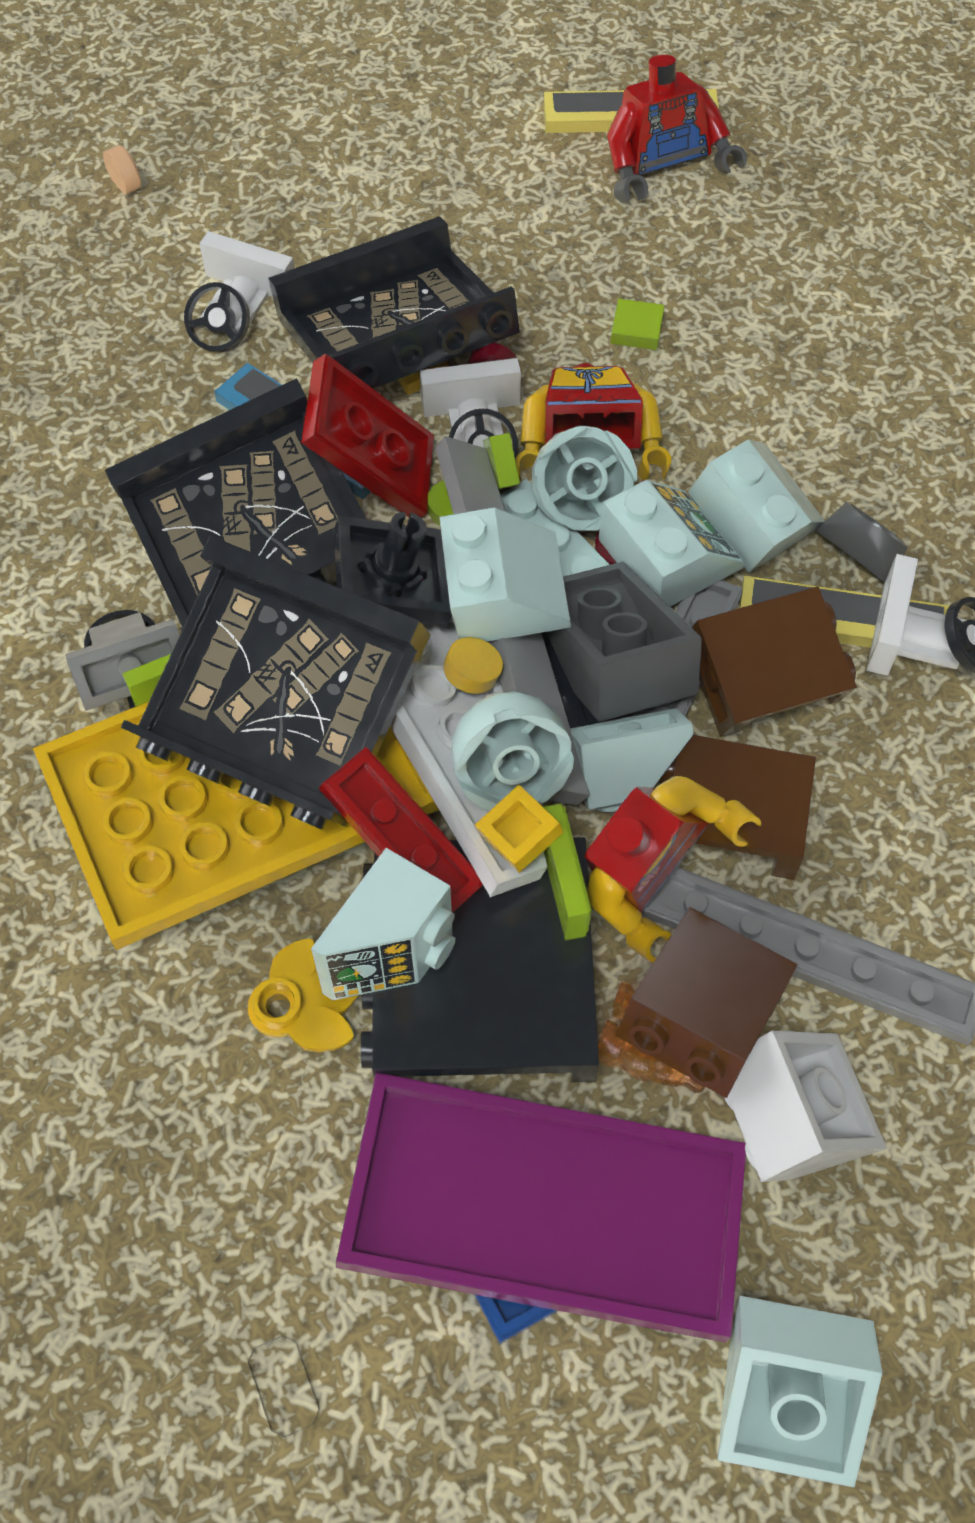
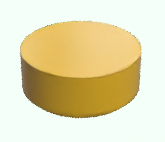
[443,637,503,694]

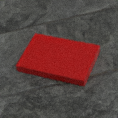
[301,354,434,517]

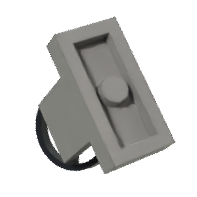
[65,610,179,711]

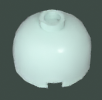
[531,426,637,531]
[452,691,574,811]

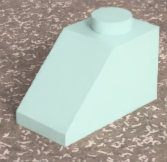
[570,708,693,812]

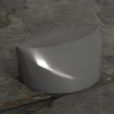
[815,501,908,583]

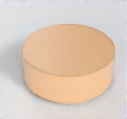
[103,145,141,195]

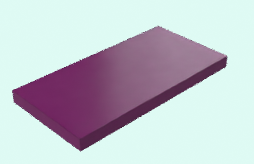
[336,1073,746,1343]

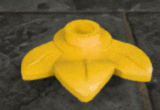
[247,938,359,1052]

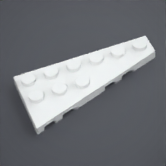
[390,595,547,897]

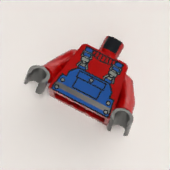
[607,54,747,203]

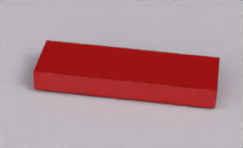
[318,747,483,913]

